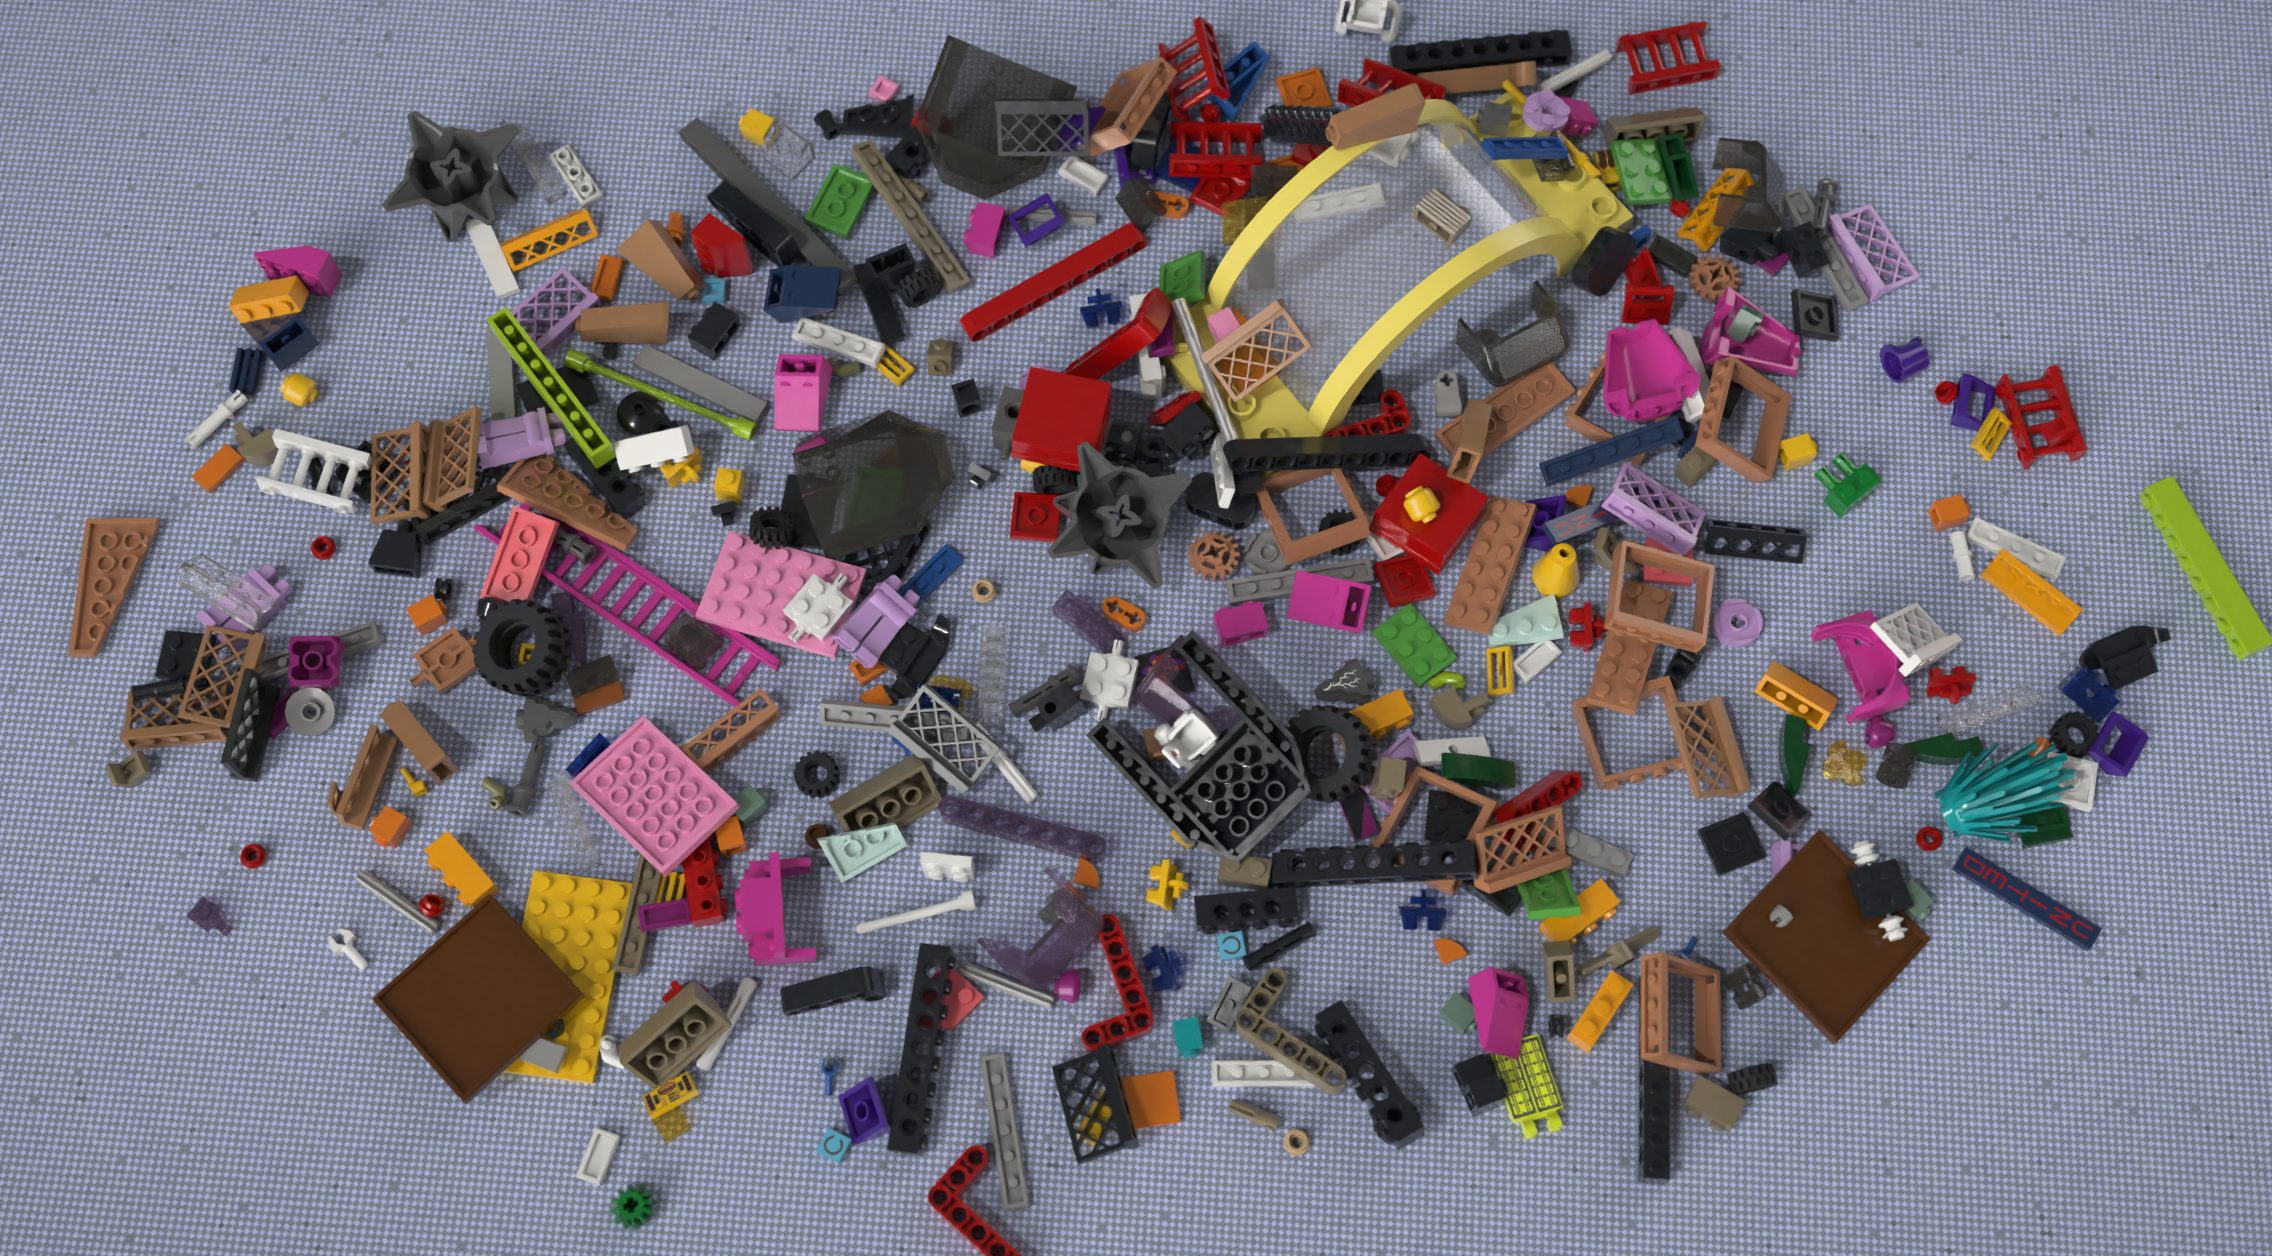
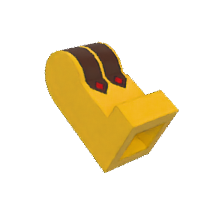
[1593,149,1621,193]

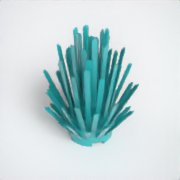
[1934,741,2076,843]

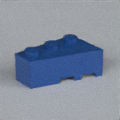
[1203,41,1270,122]

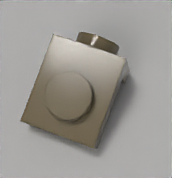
[927,339,954,376]
[105,751,152,788]

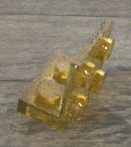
[1222,196,1275,251]

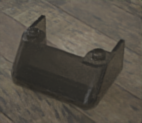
[1712,137,1784,232]
[1456,280,1570,387]

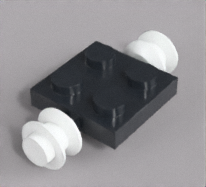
[1845,840,1914,941]

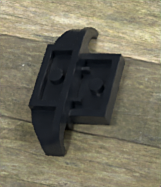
[878,614,950,700]
[2079,625,2171,690]

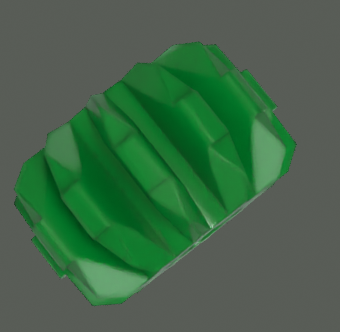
[610,1184,656,1230]

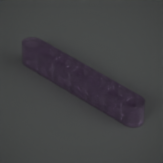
[938,796,1106,863]

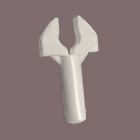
[329,929,369,970]

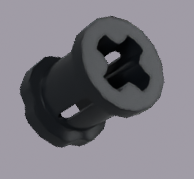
[813,109,842,140]

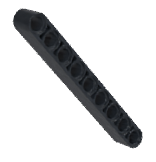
[1223,434,1430,472]

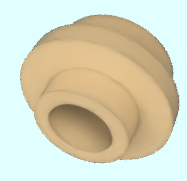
[972,580,996,603]
[1283,1129,1310,1156]

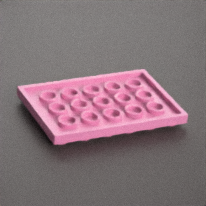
[695,531,867,659]
[569,716,740,877]

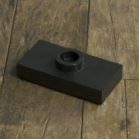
[1648,234,1698,278]

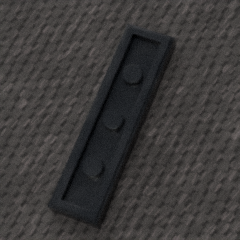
[853,263,905,345]

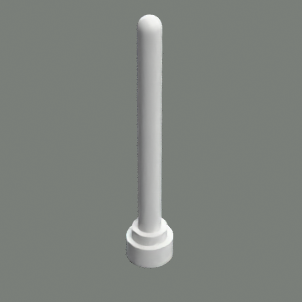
[856,890,977,934]

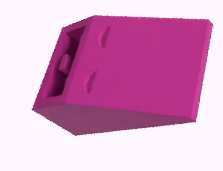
[254,245,342,298]
[774,354,833,432]
[1286,570,1371,634]
[1468,967,1529,1060]

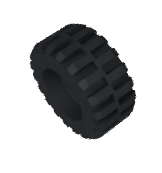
[473,599,572,697]
[1288,705,1377,803]

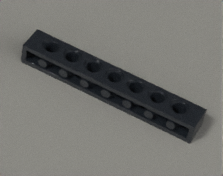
[1387,29,1572,76]
[1259,104,1347,146]
[1272,839,1478,889]
[887,943,956,1156]
[1638,972,1670,1184]

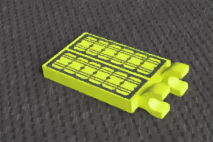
[1489,1034,1563,1140]

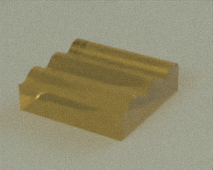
[651,1106,692,1144]

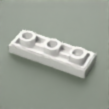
[548,144,604,208]
[1413,736,1491,767]

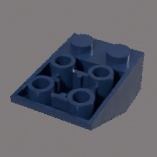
[763,265,842,323]
[240,313,319,372]

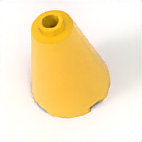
[1531,543,1580,599]

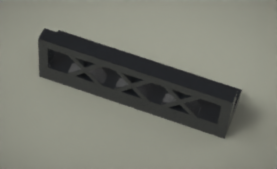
[1704,519,1807,564]

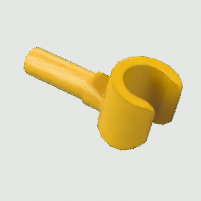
[400,767,427,797]

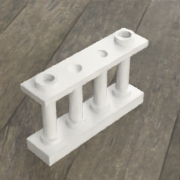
[256,429,372,514]

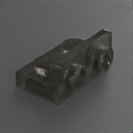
[1532,130,1575,182]
[1250,165,1298,200]
[1115,177,1167,232]
[664,613,724,670]
[564,654,620,698]

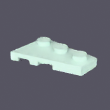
[1487,594,1563,648]
[817,822,907,883]

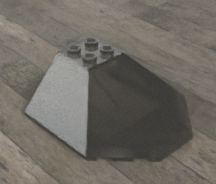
[915,35,1077,200]
[792,410,955,559]

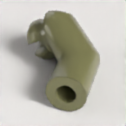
[826,357,861,378]
[481,776,507,810]

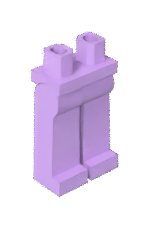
[478,407,566,469]
[195,563,293,654]
[831,575,920,668]

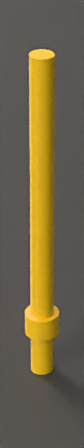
[1502,79,1601,179]

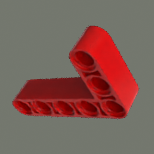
[1064,287,1173,380]
[1081,913,1154,1053]
[928,1145,1022,1256]

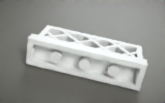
[1870,602,1962,677]

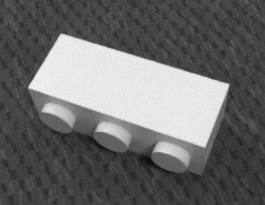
[613,425,695,473]

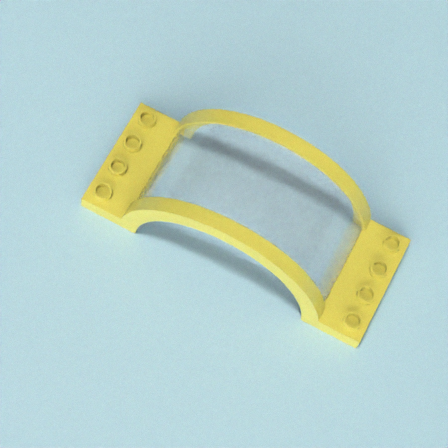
[1150,92,1633,478]

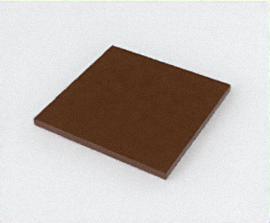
[1722,829,1931,1044]
[372,894,586,1105]

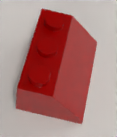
[691,213,755,279]

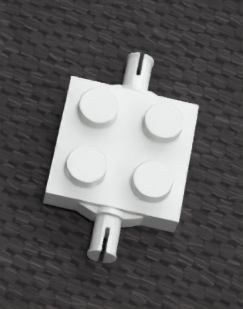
[783,573,853,643]
[1080,640,1139,722]

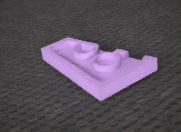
[1360,730,1419,815]

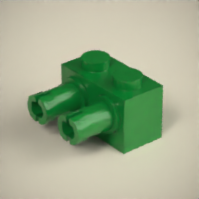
[1814,452,1882,518]

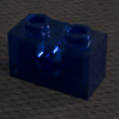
[2056,666,2120,723]

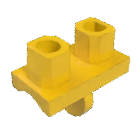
[659,446,704,489]
[1146,859,1189,911]

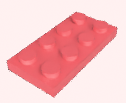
[480,506,560,603]

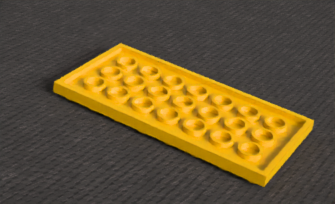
[503,871,633,1084]

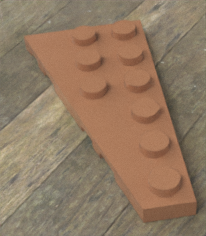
[497,454,638,552]
[69,518,161,658]

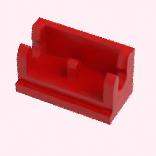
[1623,249,1663,300]

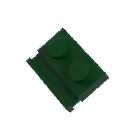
[2014,806,2074,849]

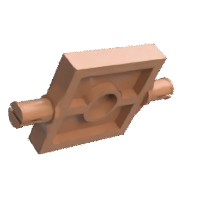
[409,627,479,694]

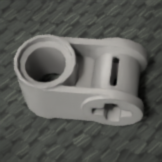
[1433,370,1461,418]

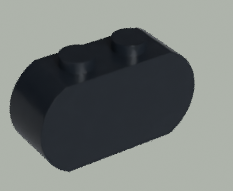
[1572,226,1635,296]
[1186,472,1256,531]

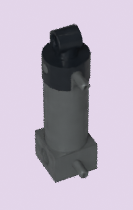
[992,386,1166,467]

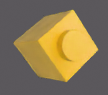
[739,108,777,148]
[1778,433,1818,471]
[713,467,746,503]

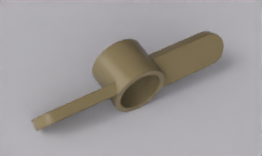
[1576,926,1660,975]

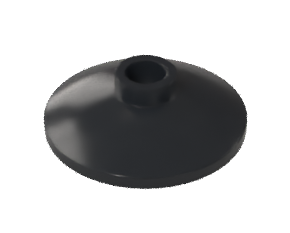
[617,391,664,435]

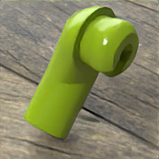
[1427,671,1466,691]

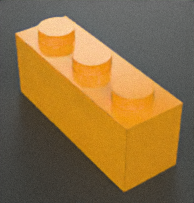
[228,275,309,323]
[1754,660,1839,730]
[1336,688,1414,751]
[424,830,500,908]
[1538,878,1620,948]
[1566,970,1633,1053]

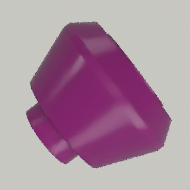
[1865,715,1895,749]
[1054,969,1080,1004]

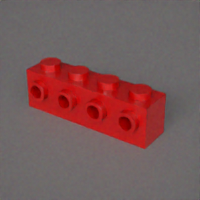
[682,831,728,928]

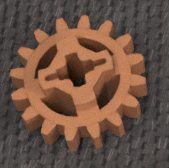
[1688,254,1740,304]
[1188,529,1240,582]

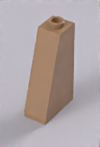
[1326,83,1426,150]
[617,219,706,301]
[575,302,669,345]
[1446,398,1492,484]
[380,699,458,786]

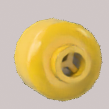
[280,372,319,407]
[1403,486,1440,524]

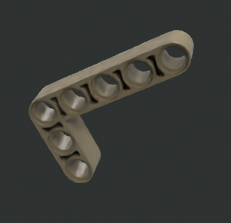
[1235,968,1346,1095]

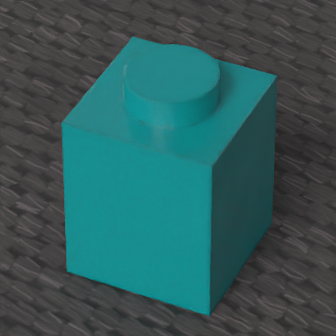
[1172,1017,1204,1059]

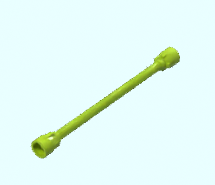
[564,349,758,441]

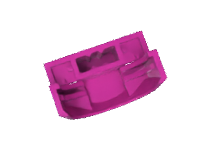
[1811,610,1910,724]
[735,852,816,966]

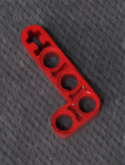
[1324,389,1411,436]
[1496,770,1582,852]

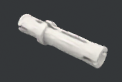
[184,389,249,449]

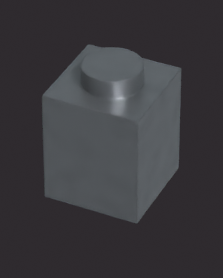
[1476,101,1513,138]

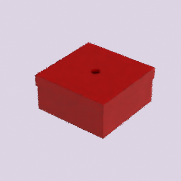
[1011,367,1113,472]
[1369,453,1489,576]

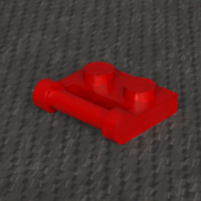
[1621,283,1674,325]

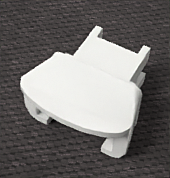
[1334,0,1403,43]

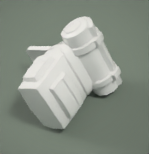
[1154,708,1220,771]

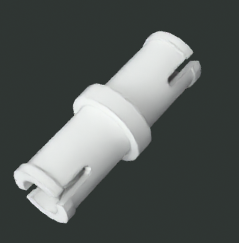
[1950,531,1975,581]

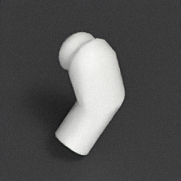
[599,1035,626,1070]

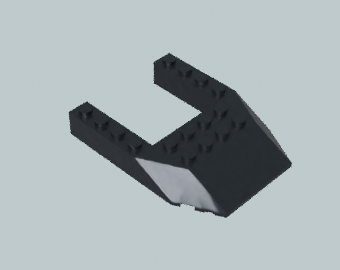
[1086,630,1312,863]

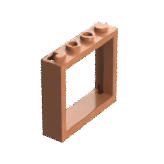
[1080,57,1177,156]
[1564,349,1673,467]
[1695,356,1791,483]
[1254,468,1371,565]
[1604,540,1715,653]
[1571,676,1697,790]
[1370,766,1499,898]
[1641,952,1721,1075]

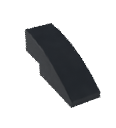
[1449,855,1522,917]

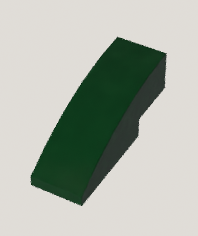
[1656,132,1700,202]
[1778,714,1811,798]
[1898,732,1984,765]
[1441,752,1515,791]

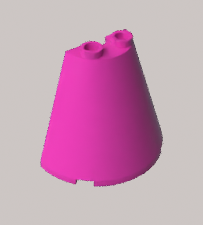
[1699,287,1801,377]
[1603,319,1700,421]

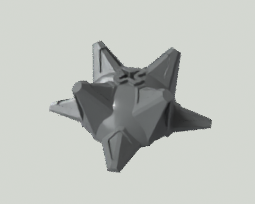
[382,110,519,242]
[1047,441,1192,589]

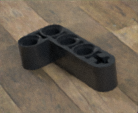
[1131,91,1172,170]
[780,966,886,1016]

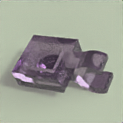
[187,896,233,936]

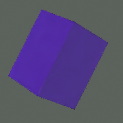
[1053,106,1106,151]
[1524,495,1567,552]
[838,1076,890,1145]

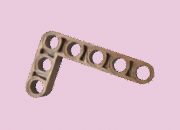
[1417,61,1537,94]

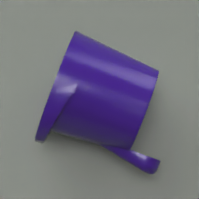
[1880,336,1929,383]

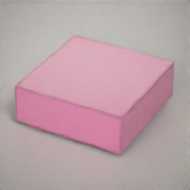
[868,76,900,103]

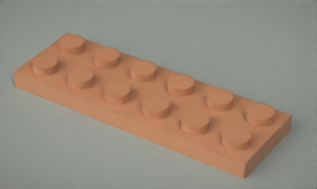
[1434,356,1576,460]
[1444,496,1538,636]
[1586,579,1673,716]

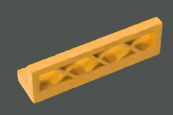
[1676,168,1756,252]
[500,207,599,272]
[1980,549,2083,636]

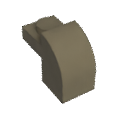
[232,421,288,467]
[1593,528,1641,574]
[1429,687,1489,730]

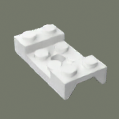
[1129,294,1166,401]

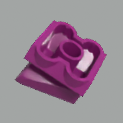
[288,635,346,690]

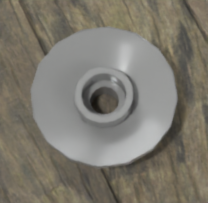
[285,688,336,736]

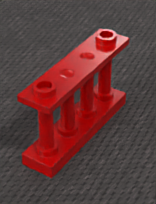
[1158,16,1231,122]
[1615,21,1721,95]
[1337,58,1446,132]
[1169,121,1262,178]
[1995,365,2087,470]

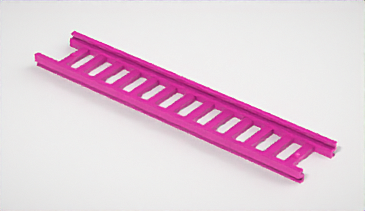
[474,503,781,710]

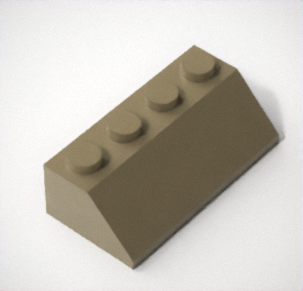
[1602,107,1706,149]
[828,754,944,833]
[618,980,732,1089]

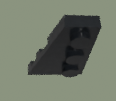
[842,94,915,138]

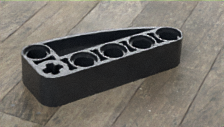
[707,181,802,267]

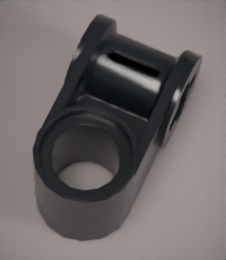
[1663,648,1705,689]

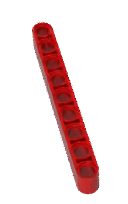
[959,222,1148,342]

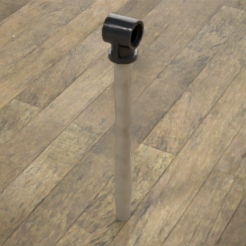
[1172,298,1263,498]

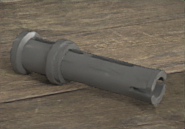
[1813,178,1838,237]
[535,512,597,565]
[1008,664,1081,717]
[507,741,547,817]

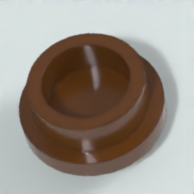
[805,824,830,849]

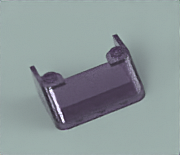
[1135,634,1242,757]
[977,867,1105,990]

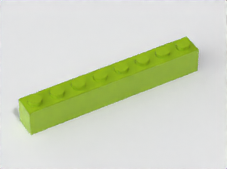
[486,307,616,469]
[2139,475,2272,661]

